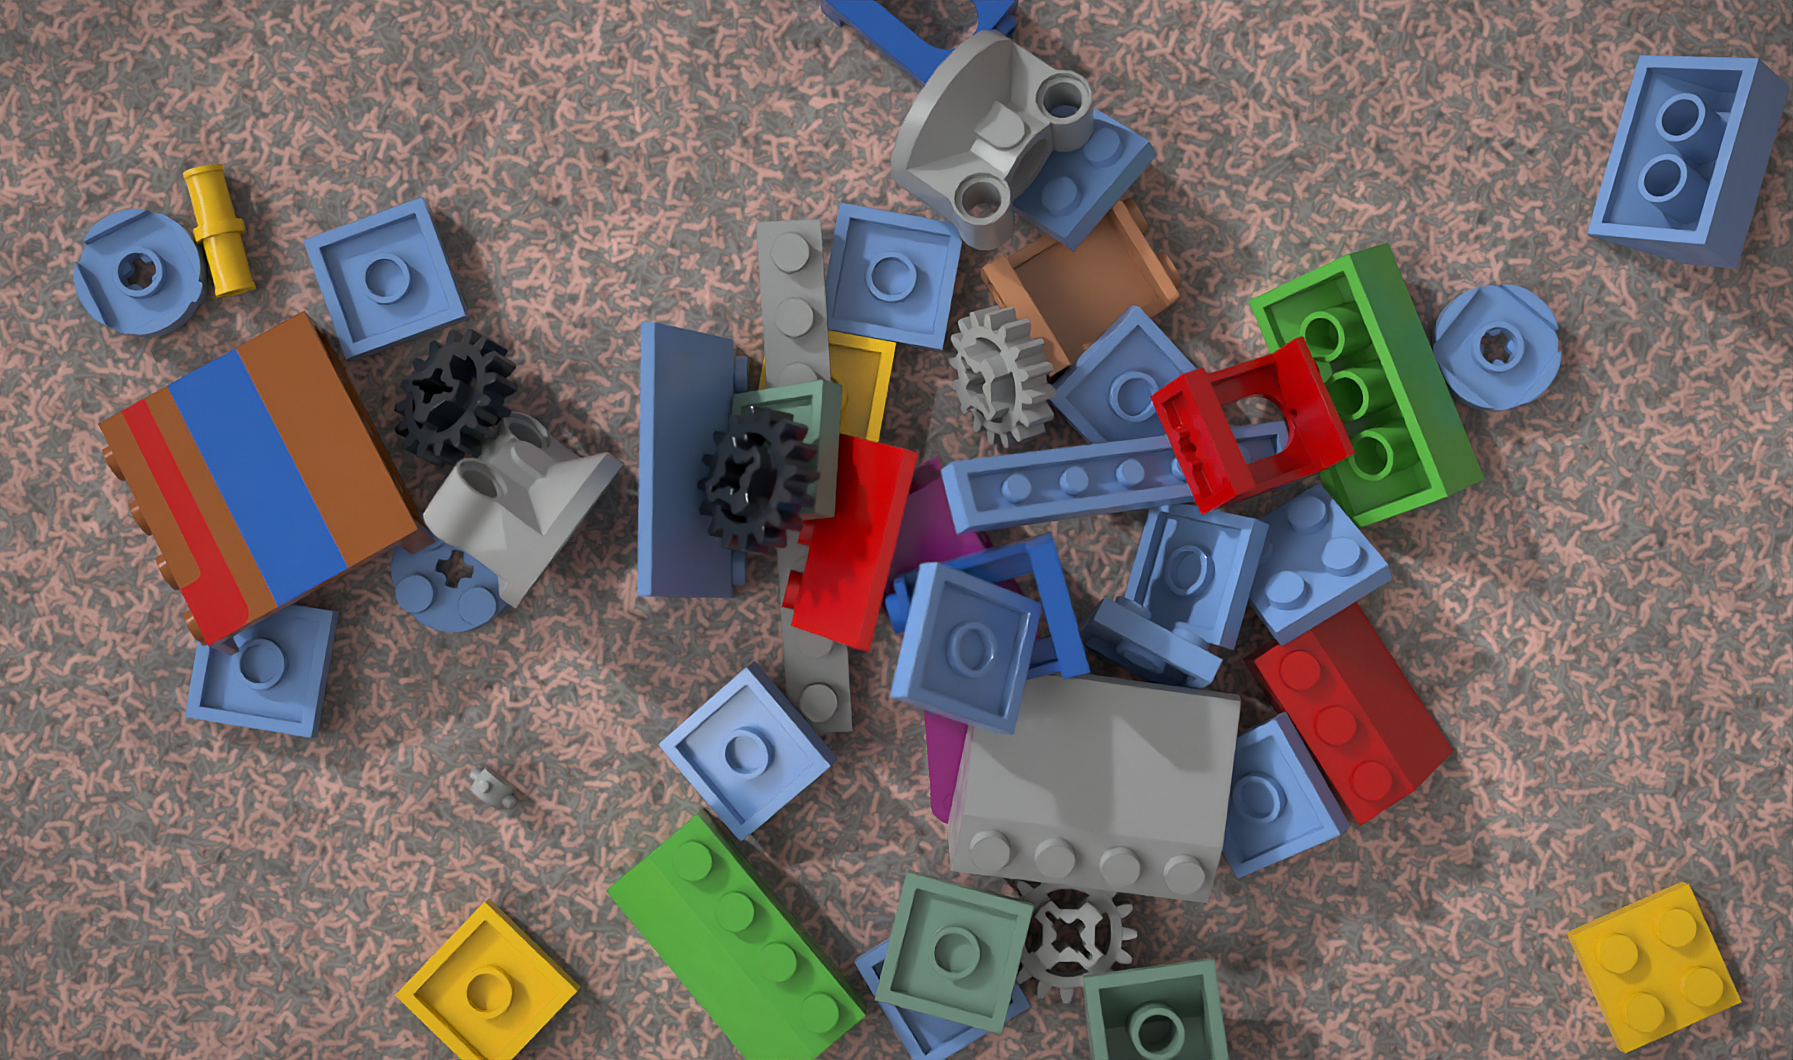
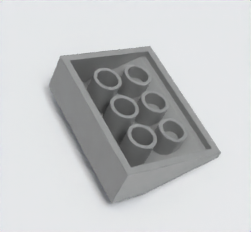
[947,671,1241,903]

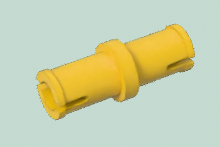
[183,164,256,298]

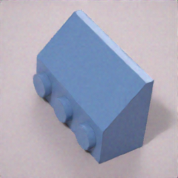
[1587,55,1790,269]

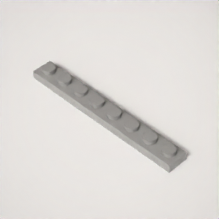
[756,218,853,733]

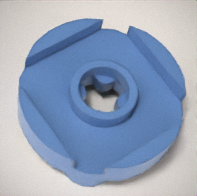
[73,208,208,338]
[1430,284,1562,412]
[391,513,510,632]

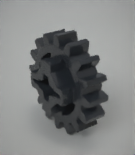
[394,328,518,468]
[697,406,820,555]

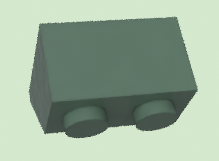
[1083,958,1229,1060]

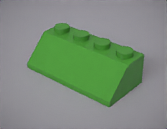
[1249,243,1485,529]
[606,808,867,1060]

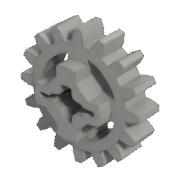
[949,305,1057,448]
[1015,879,1137,1003]

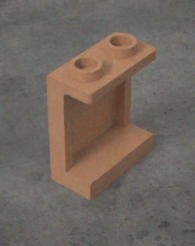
[980,198,1182,382]

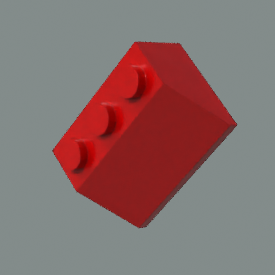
[782,432,918,652]
[1242,602,1453,826]

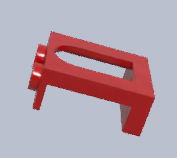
[1150,336,1355,515]

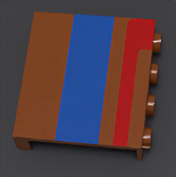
[98,311,435,656]

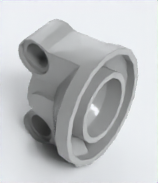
[891,30,1094,250]
[423,411,625,609]

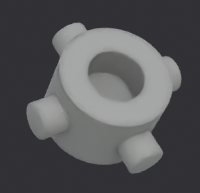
[469,767,517,810]

